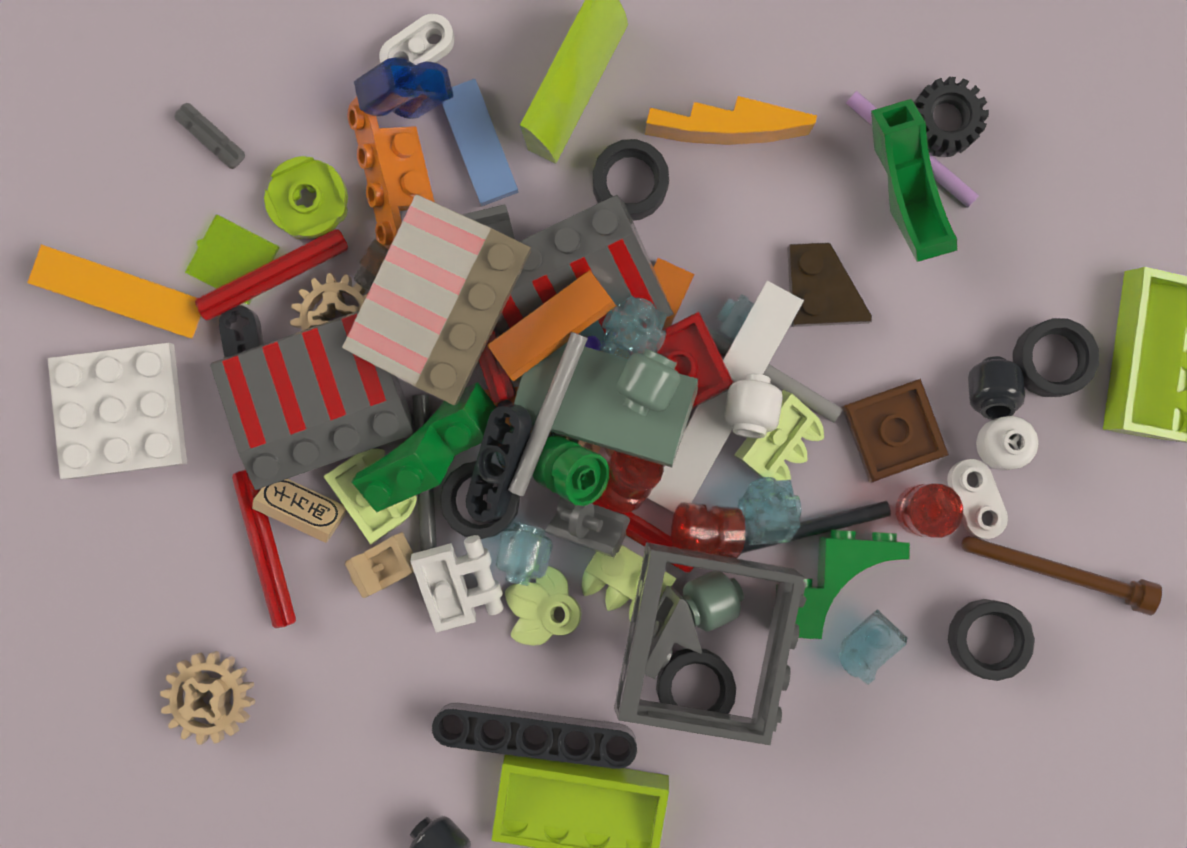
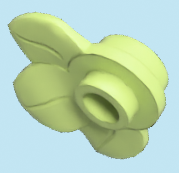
[505,565,582,646]

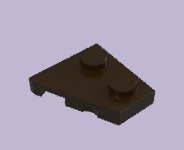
[787,243,872,327]

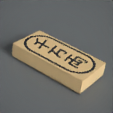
[252,479,347,543]

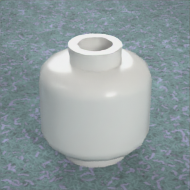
[724,374,783,438]
[976,416,1039,470]

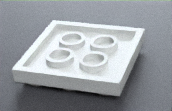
[48,343,187,480]

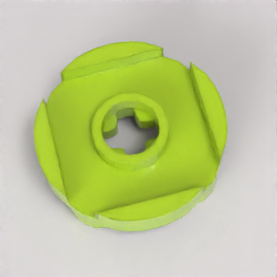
[264,156,348,239]

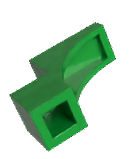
[871,99,957,262]
[351,382,497,513]
[776,530,910,639]

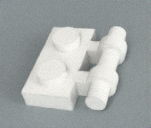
[410,535,503,633]

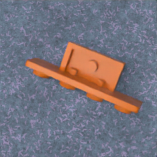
[347,91,435,257]

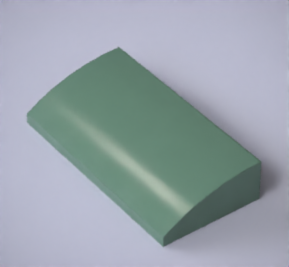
[514,342,698,468]

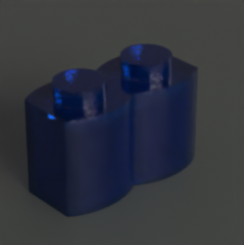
[354,57,454,119]

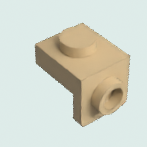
[345,532,414,598]

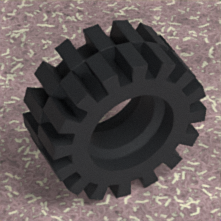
[914,76,989,157]

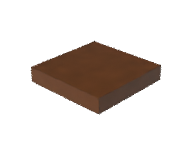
[841,378,949,483]

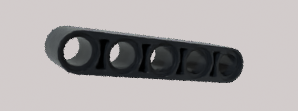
[432,702,637,769]

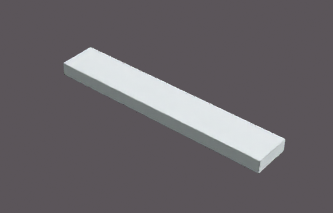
[647,281,804,517]

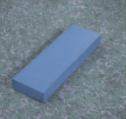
[438,79,519,207]

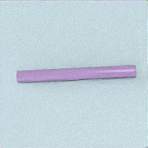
[846,91,979,208]

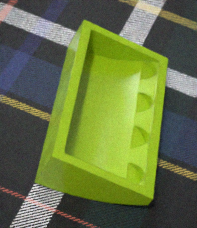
[520,0,628,164]
[1103,267,1187,443]
[491,755,669,848]

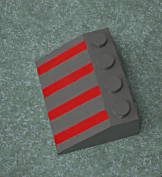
[495,195,674,347]
[210,311,414,490]

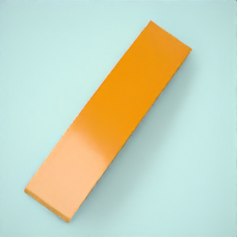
[645,96,817,145]
[27,244,201,339]

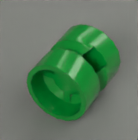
[532,435,609,506]

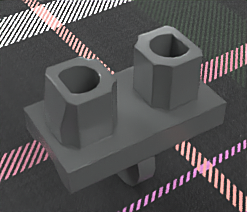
[545,496,630,558]

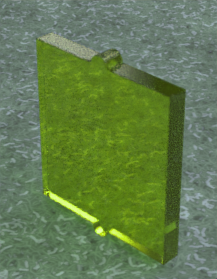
[185,214,280,305]

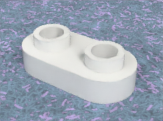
[379,14,454,81]
[947,459,1008,539]

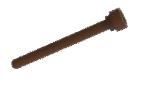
[961,536,1162,616]

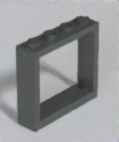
[614,542,806,745]

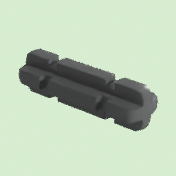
[174,103,245,169]

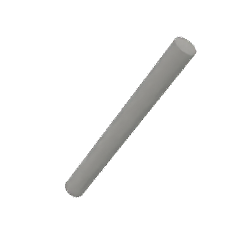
[707,326,842,423]
[508,332,588,496]

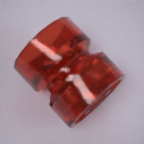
[600,450,664,512]
[895,483,963,538]
[671,502,746,558]

